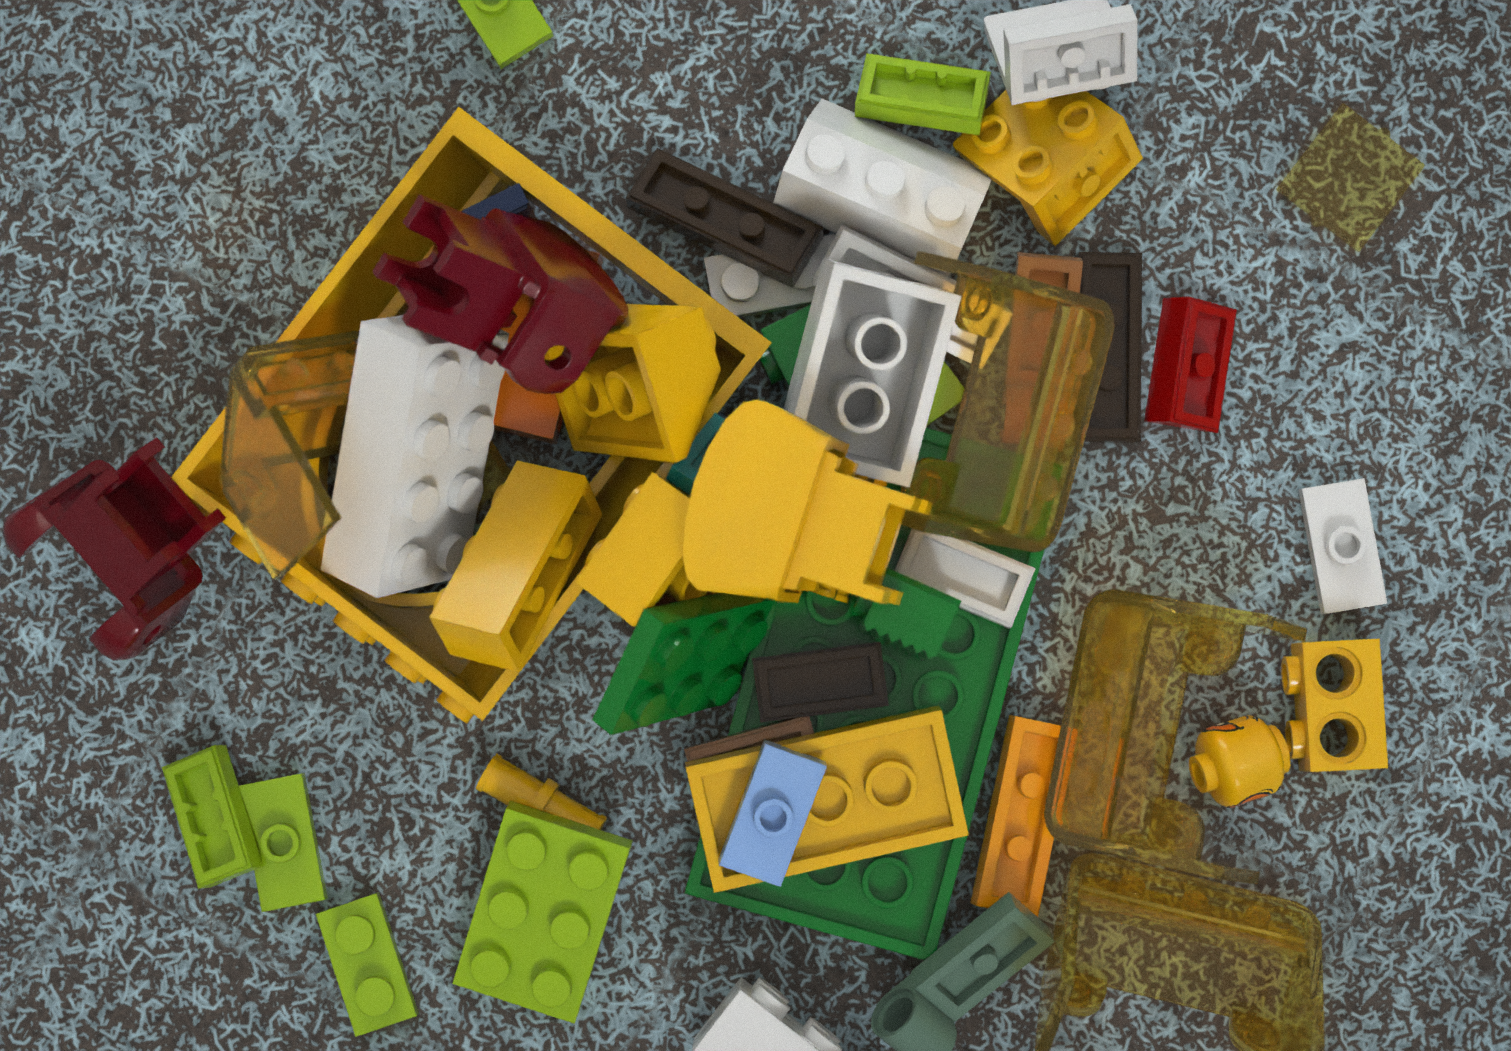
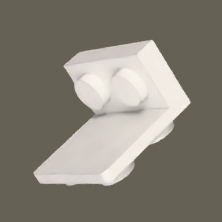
[984,0,1137,105]

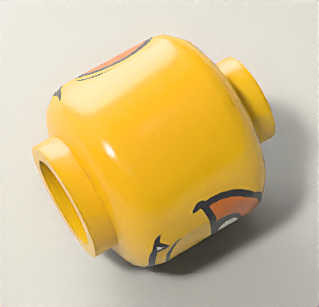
[1189,715,1291,808]

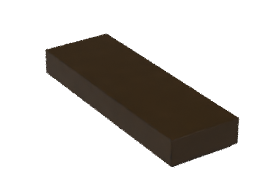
[626,148,823,288]
[1075,252,1142,443]

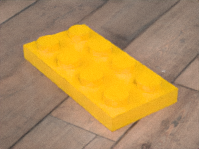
[685,705,969,893]

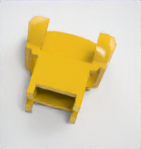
[682,399,933,605]

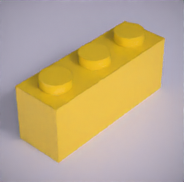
[429,460,602,672]

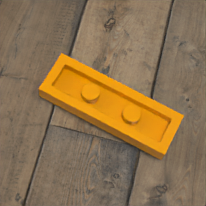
[970,715,1076,917]

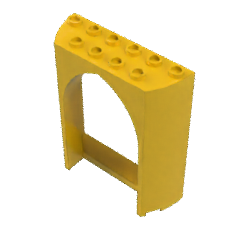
[171,107,772,723]

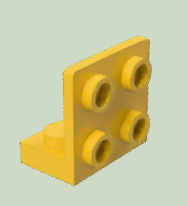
[953,90,1143,246]

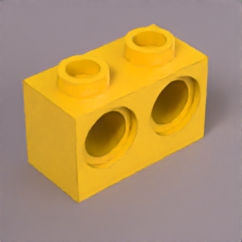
[1281,638,1388,772]

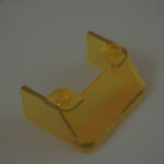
[901,251,1114,552]
[219,330,511,579]
[1044,589,1307,885]
[1035,853,1325,1051]

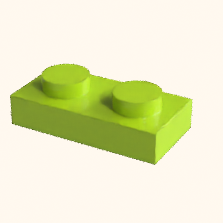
[316,892,419,1037]

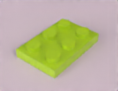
[452,801,633,1024]

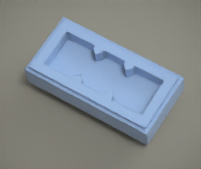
[718,739,827,887]

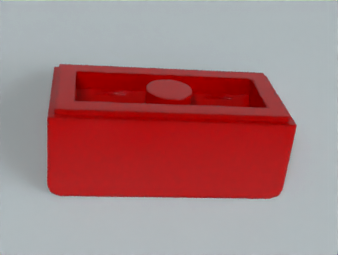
[1144,296,1237,433]

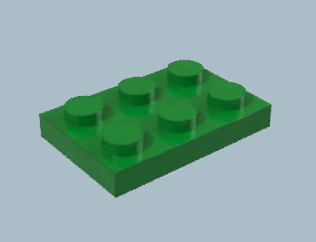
[592,593,775,735]

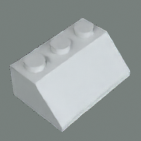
[773,99,992,277]

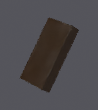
[752,642,889,723]

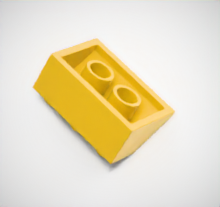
[545,304,721,463]

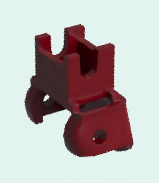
[372,194,629,394]
[2,437,226,661]

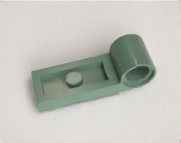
[871,892,1055,1051]

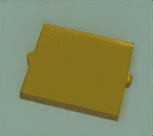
[1276,103,1425,252]

